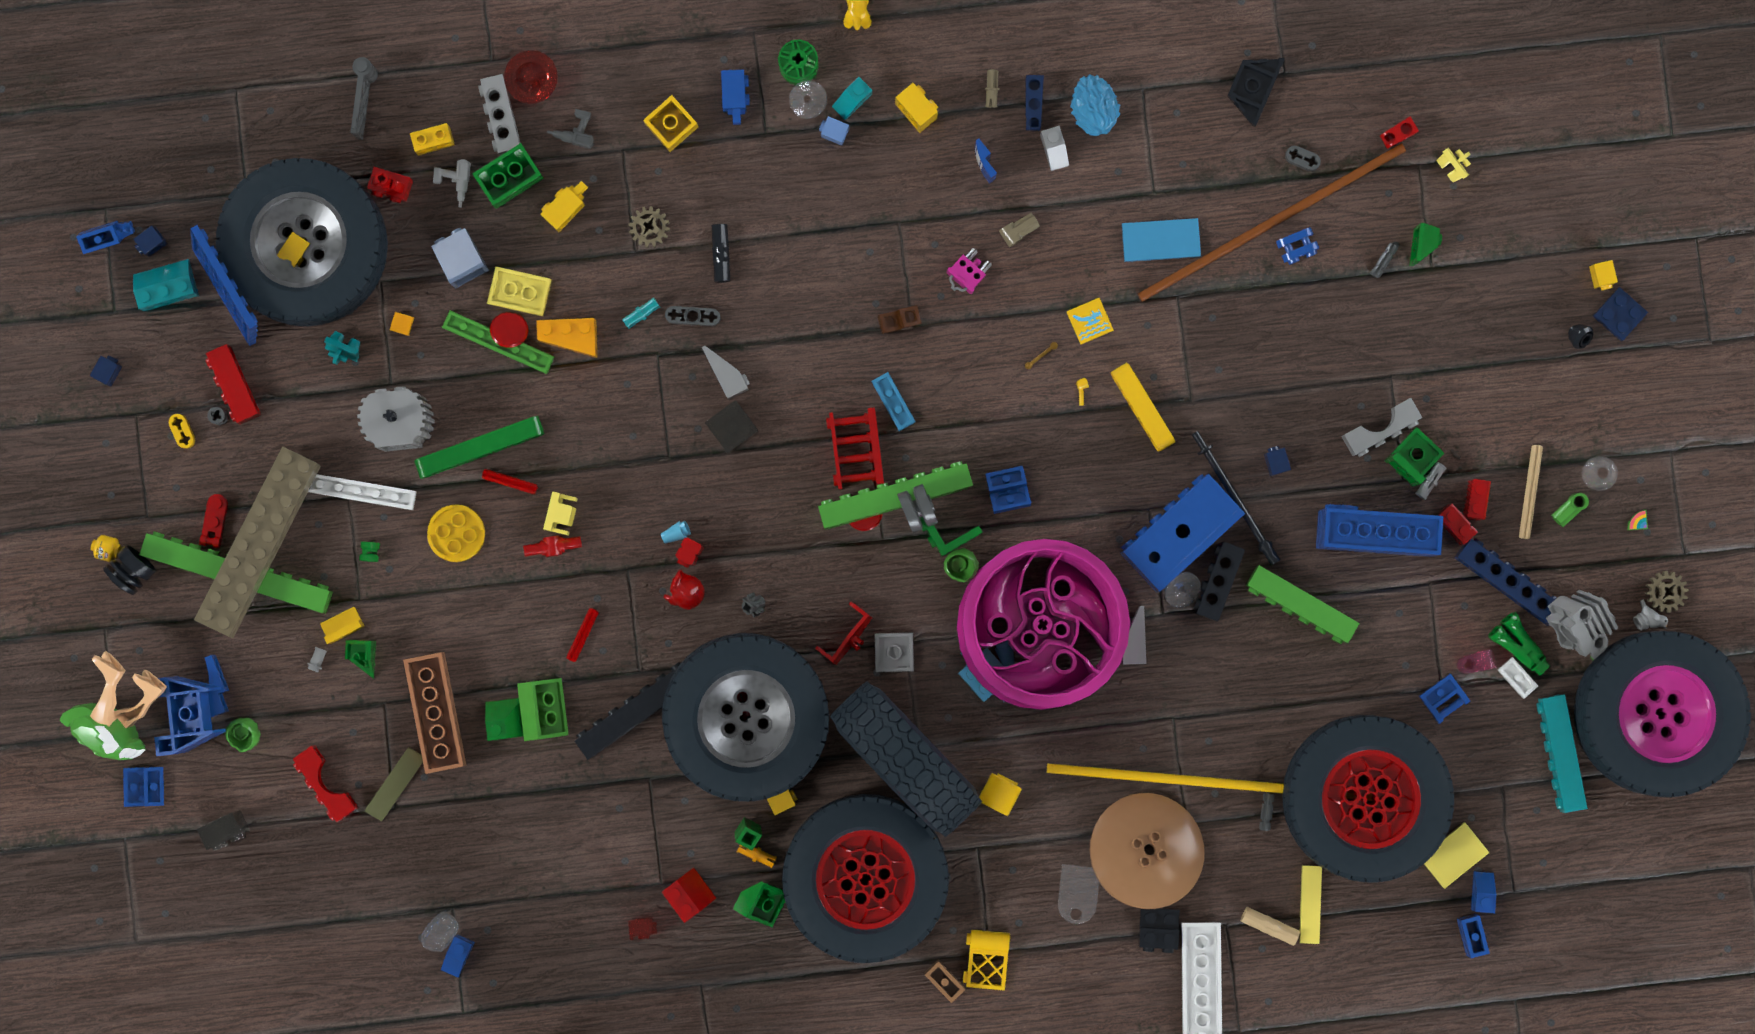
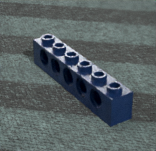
[1454,538,1557,626]

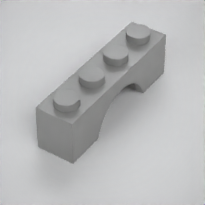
[1341,398,1422,457]

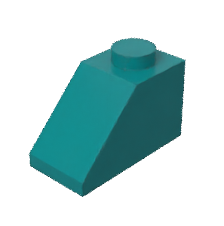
[832,77,872,120]

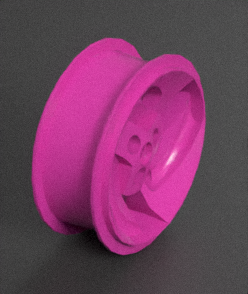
[957,539,1130,710]

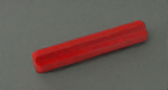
[482,469,538,494]
[566,608,599,662]

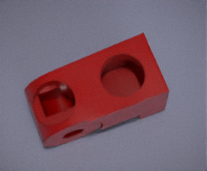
[1380,116,1419,149]

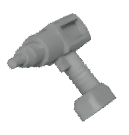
[433,159,471,208]

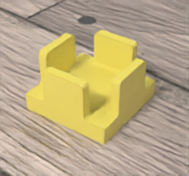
[543,492,578,536]

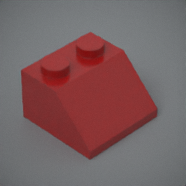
[662,867,716,923]

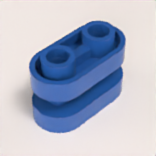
[1276,227,1320,265]

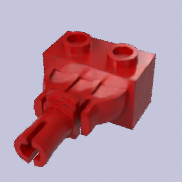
[367,167,413,204]

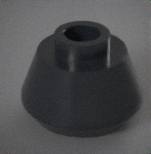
[1568,324,1594,349]

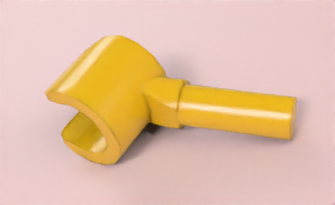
[1076,378,1089,406]

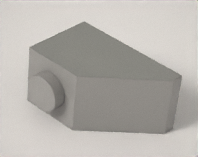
[1040,126,1069,171]

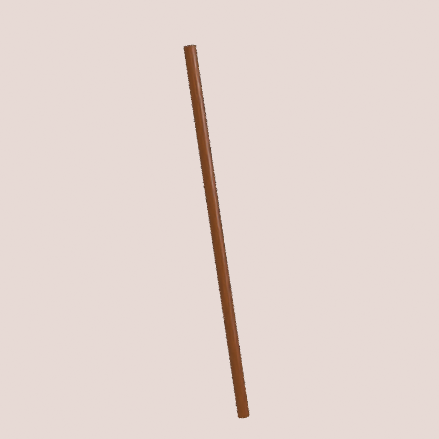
[1137,143,1406,302]

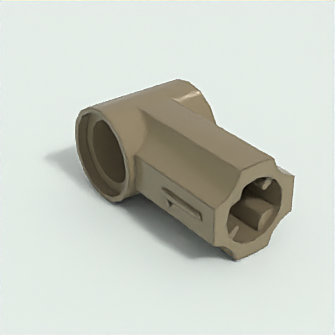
[999,213,1040,247]

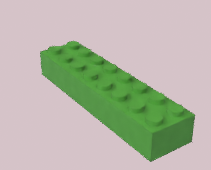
[818,461,973,530]

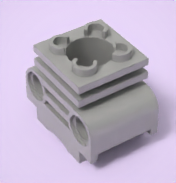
[1546,590,1618,659]

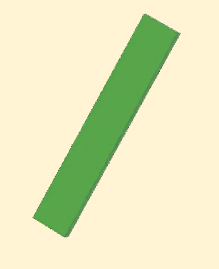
[442,310,555,374]

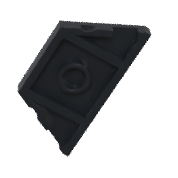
[1227,58,1285,127]

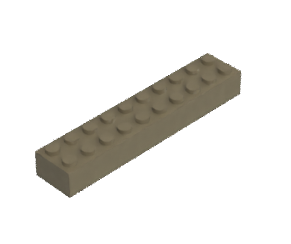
[194,446,321,638]

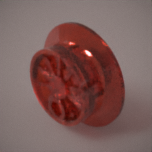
[504,50,558,104]

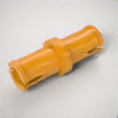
[737,845,777,868]

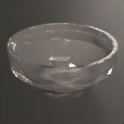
[1582,456,1618,491]

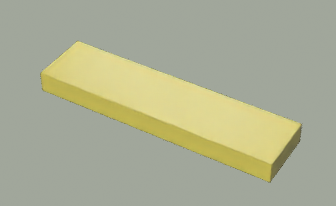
[1299,865,1322,944]

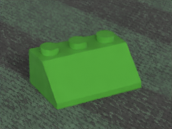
[517,678,569,741]

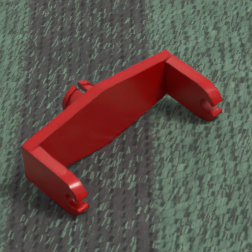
[815,602,872,665]

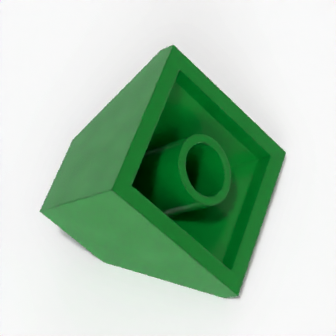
[1409,223,1442,266]
[485,698,524,741]
[733,881,785,927]

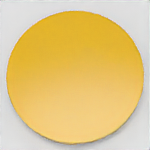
[427,505,485,562]

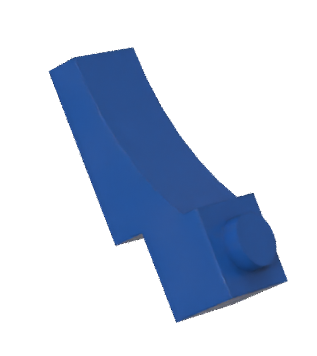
[205,655,230,717]

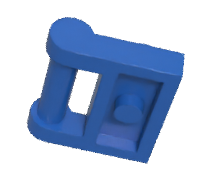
[1419,674,1470,724]

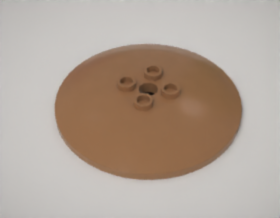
[1090,793,1204,909]

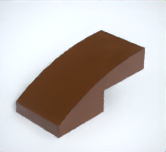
[878,305,922,334]

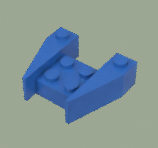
[154,676,226,756]

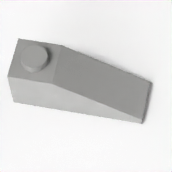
[702,346,750,400]
[1122,606,1146,665]

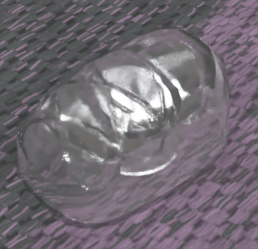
[421,912,459,952]

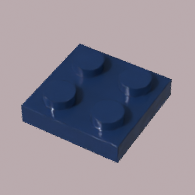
[1593,287,1648,341]

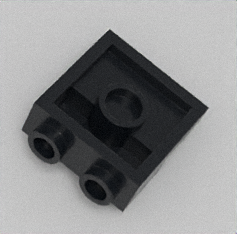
[1138,908,1180,953]

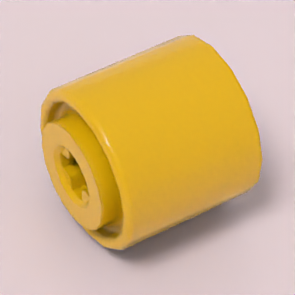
[979,773,1022,816]

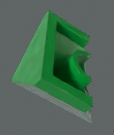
[345,640,376,679]

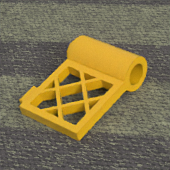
[963,930,1010,990]

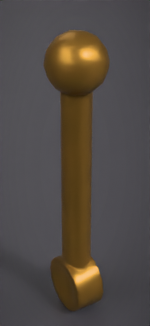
[1025,342,1058,369]

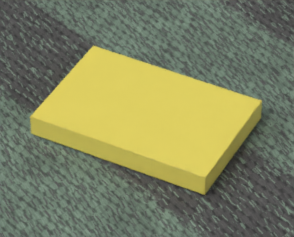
[487,267,552,317]
[1424,822,1489,889]

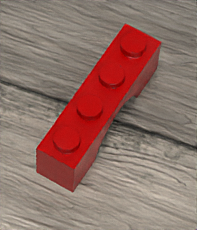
[293,745,359,822]

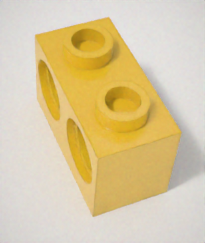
[410,123,455,155]

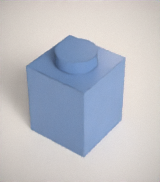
[819,116,849,146]

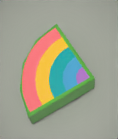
[1627,510,1648,530]

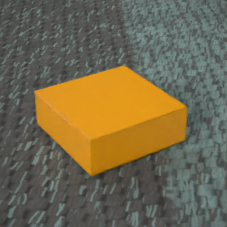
[390,312,414,336]

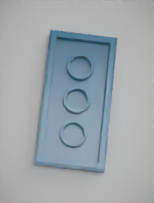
[1122,218,1201,262]

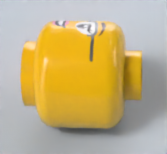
[91,535,121,562]

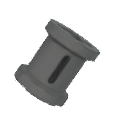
[207,407,229,425]

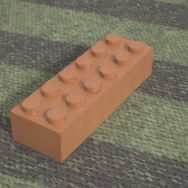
[403,652,467,774]

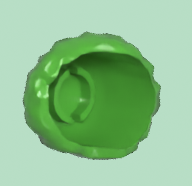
[944,548,979,582]
[225,718,261,752]

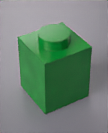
[734,817,762,850]

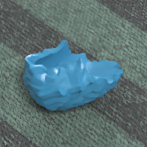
[1070,74,1121,136]

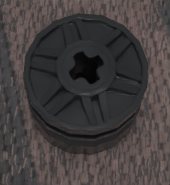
[103,544,156,595]

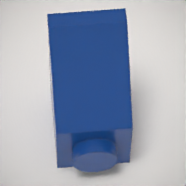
[1471,871,1496,913]
[441,934,475,978]

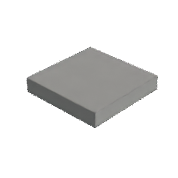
[875,633,914,672]

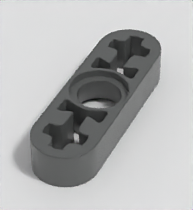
[665,306,721,327]

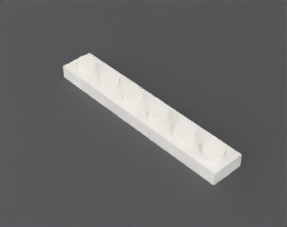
[308,474,416,510]

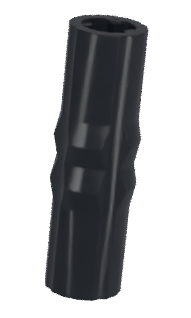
[711,224,730,283]

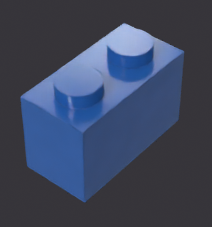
[1457,914,1490,958]

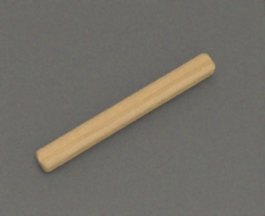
[1519,445,1543,539]

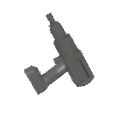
[547,109,594,149]

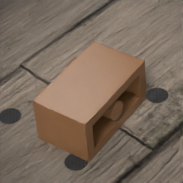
[924,959,965,1003]

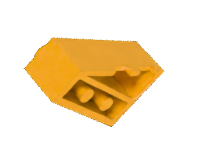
[537,318,598,359]

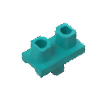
[324,331,360,365]

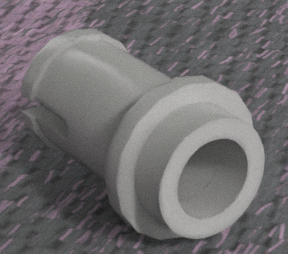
[307,647,327,672]

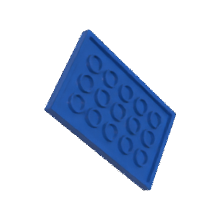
[190,225,258,346]

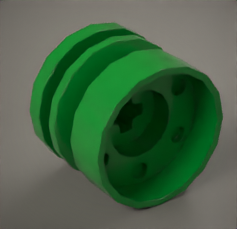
[778,39,819,86]

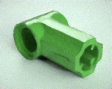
[1551,493,1589,527]

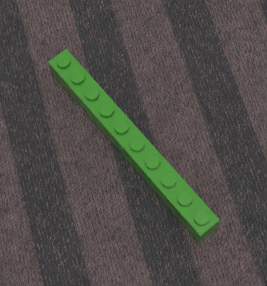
[139,531,333,614]

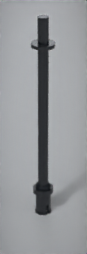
[1192,431,1281,566]

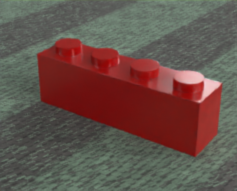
[205,344,261,424]

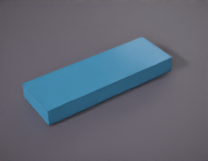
[871,372,916,431]

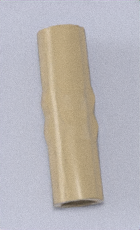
[1240,907,1300,946]

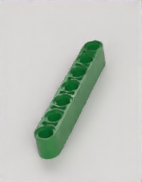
[414,416,545,479]

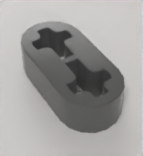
[1285,146,1321,171]

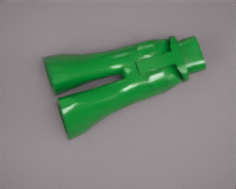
[1488,612,1550,676]

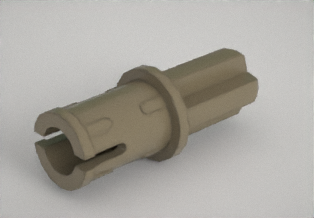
[985,69,1000,108]

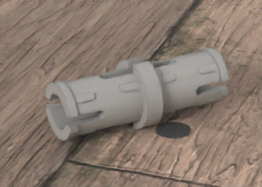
[1415,462,1447,500]

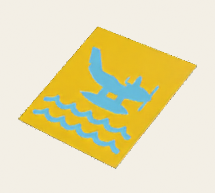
[1066,297,1114,345]

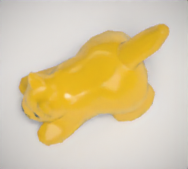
[843,0,871,30]

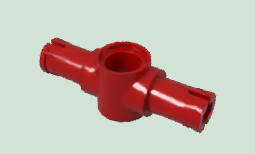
[523,535,582,557]

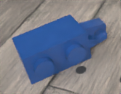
[721,70,750,125]
[76,221,135,254]

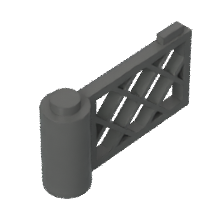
[350,57,378,140]

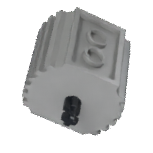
[357,387,435,452]

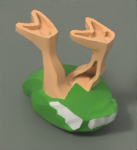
[60,651,167,760]

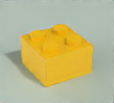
[895,83,938,133]
[643,95,698,152]

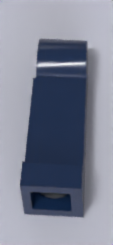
[1025,75,1044,131]

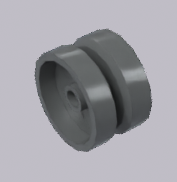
[897,484,938,533]

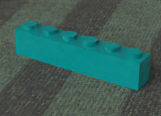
[1536,694,1588,813]

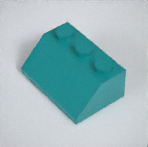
[133,259,199,312]

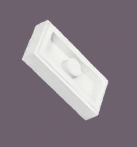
[1498,657,1538,699]

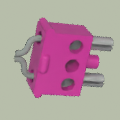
[947,248,992,294]

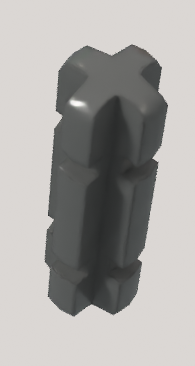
[1370,243,1398,278]
[1259,793,1275,831]

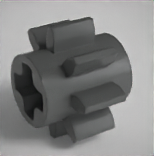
[742,592,765,618]

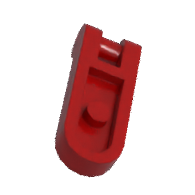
[199,494,228,548]

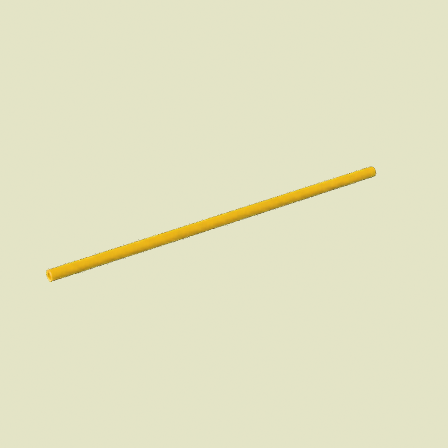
[1046,763,1373,801]

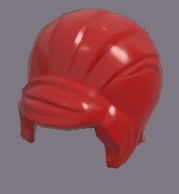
[664,570,705,610]

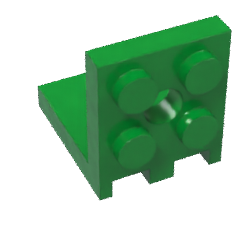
[1384,427,1444,487]
[920,516,983,557]

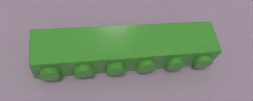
[1245,565,1360,645]

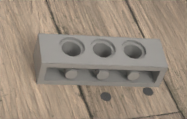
[478,74,521,156]

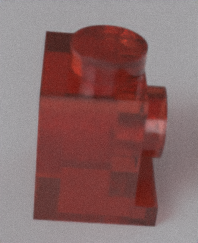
[629,918,657,940]

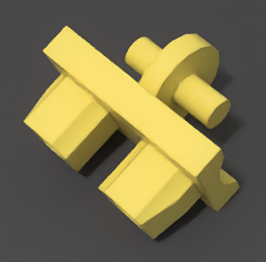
[1436,148,1471,182]

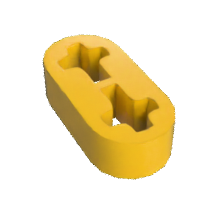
[168,414,195,449]

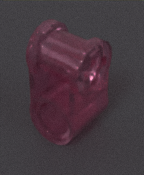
[1457,649,1497,674]

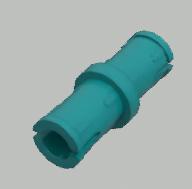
[622,297,660,329]

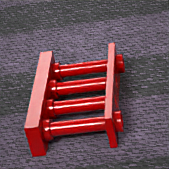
[826,407,884,490]

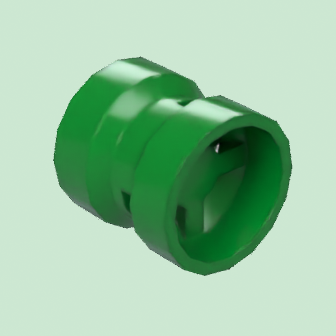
[359,541,380,562]

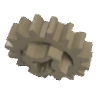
[628,206,670,248]
[1645,571,1689,613]

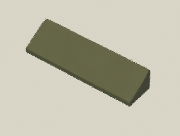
[365,747,423,821]

